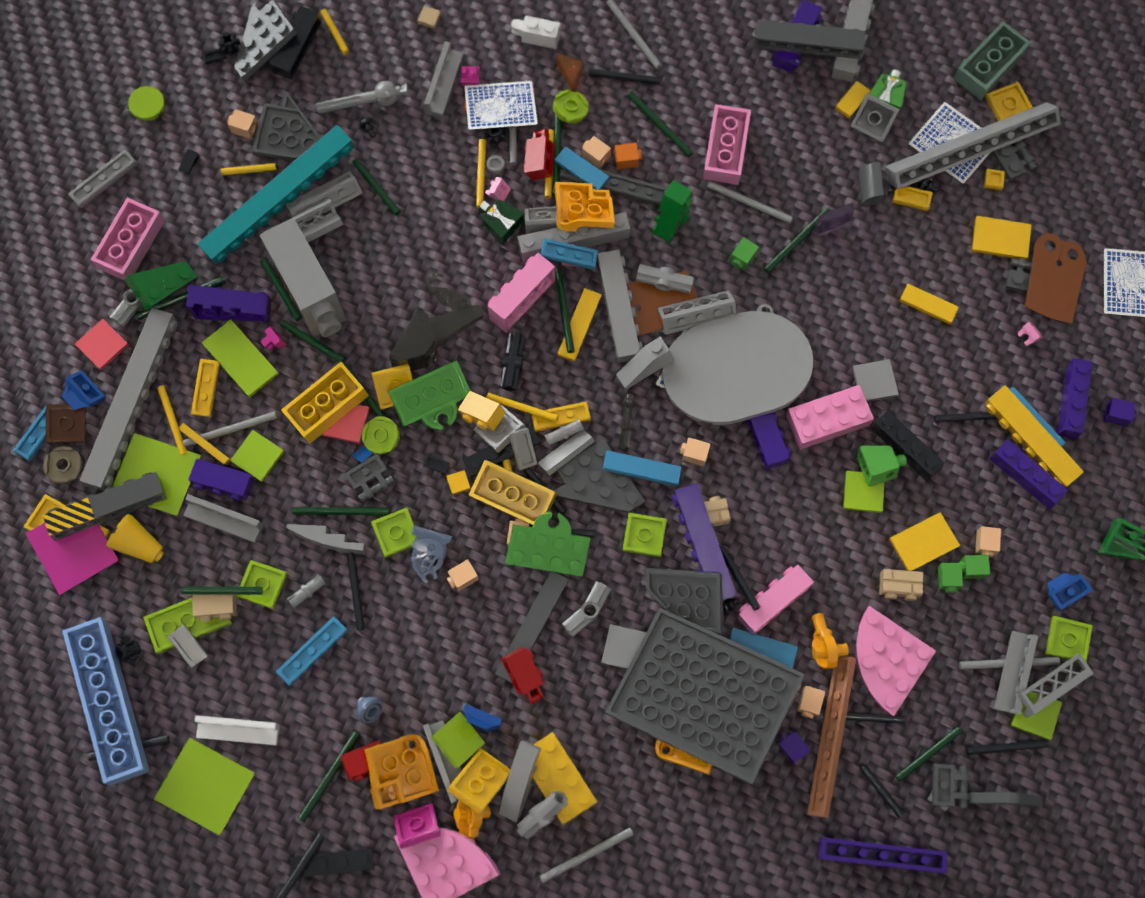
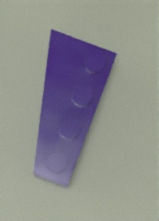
[186,285,271,322]

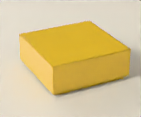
[984,169,1005,191]
[446,470,471,495]

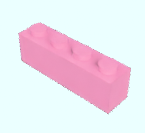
[738,565,814,636]

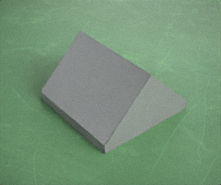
[851,93,900,142]
[524,207,557,234]

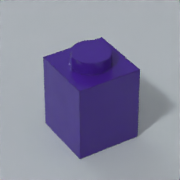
[1104,398,1137,426]
[777,731,810,765]

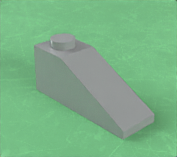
[616,336,674,390]

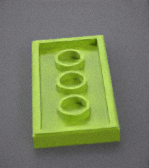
[202,320,279,398]
[143,597,232,654]

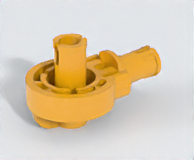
[811,613,849,669]
[454,800,490,842]

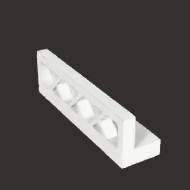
[194,715,280,746]

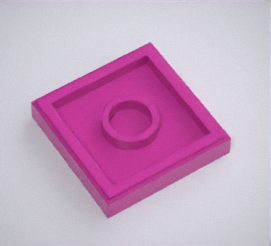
[393,803,440,849]

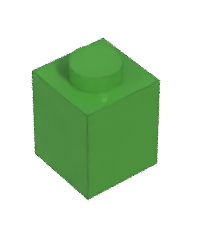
[730,237,759,271]
[959,555,990,579]
[938,563,963,593]

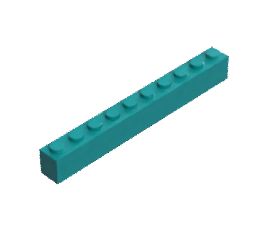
[197,125,354,265]

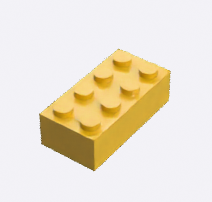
[281,362,369,444]
[469,460,557,525]
[533,732,597,825]

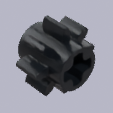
[217,32,241,55]
[484,127,507,146]
[115,637,141,664]

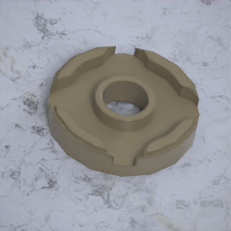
[43,446,84,485]

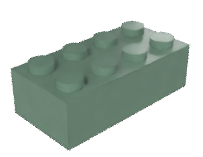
[953,21,1031,100]

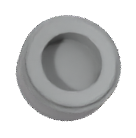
[486,155,505,175]

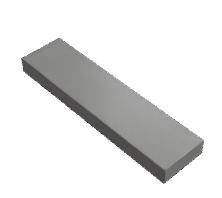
[68,149,138,209]

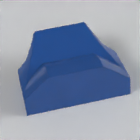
[62,370,105,410]
[1047,573,1093,611]
[463,704,503,732]

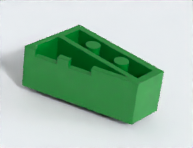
[651,180,693,243]
[124,261,197,310]
[1097,518,1145,562]

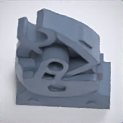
[410,525,452,583]

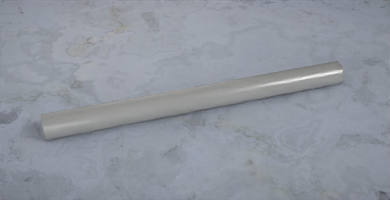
[607,0,662,69]
[707,181,793,224]
[182,411,277,447]
[959,657,1060,670]
[539,827,634,883]

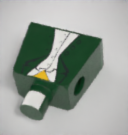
[479,200,525,245]

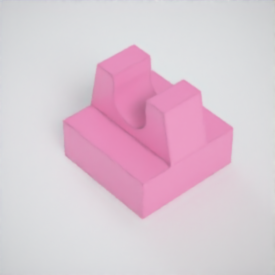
[485,177,511,201]
[1017,322,1044,346]

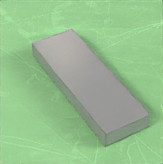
[538,430,595,476]

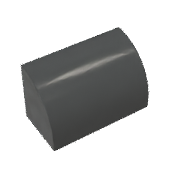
[858,162,884,205]

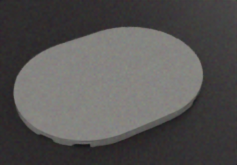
[663,311,813,425]

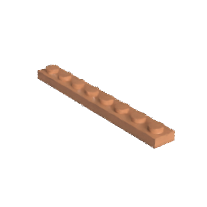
[807,656,856,818]

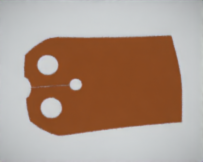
[1025,233,1087,324]
[626,271,698,337]

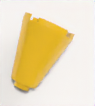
[106,514,164,563]

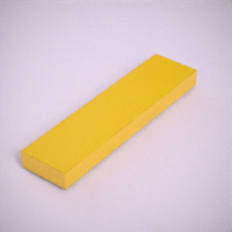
[557,288,602,362]

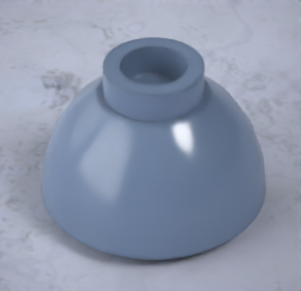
[357,697,383,724]

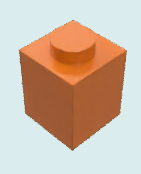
[614,143,642,170]

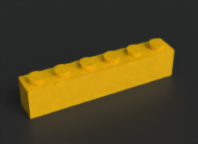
[984,385,1084,488]

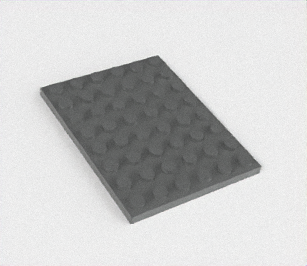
[605,608,805,786]

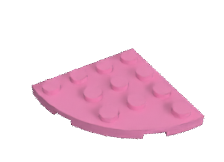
[855,606,936,716]
[394,827,501,898]

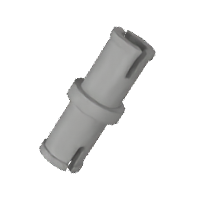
[544,419,584,446]
[287,574,326,609]

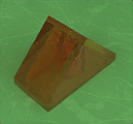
[556,54,583,92]

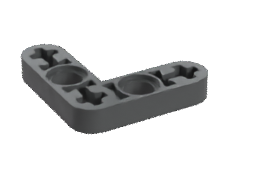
[967,792,1042,808]

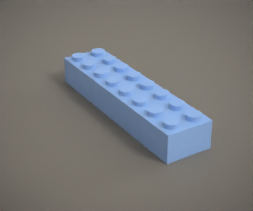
[62,617,150,786]

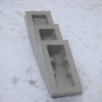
[287,524,366,555]
[499,740,541,822]

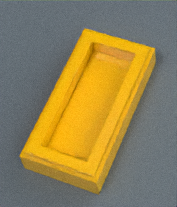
[835,81,871,119]
[892,186,933,211]

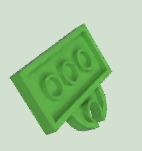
[387,360,471,430]
[505,511,590,577]

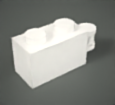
[511,15,560,49]

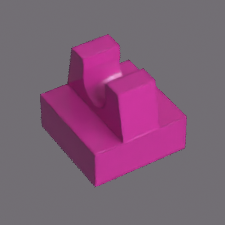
[461,66,480,86]
[260,327,287,350]

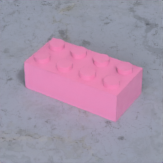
[703,104,751,185]
[91,197,165,281]
[488,253,555,333]
[785,385,874,450]

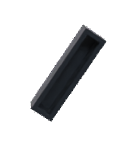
[269,6,322,80]
[871,410,944,482]

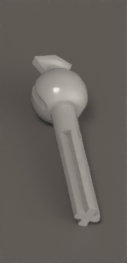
[316,81,409,114]

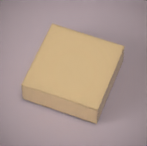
[418,6,441,29]

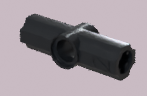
[500,333,525,392]

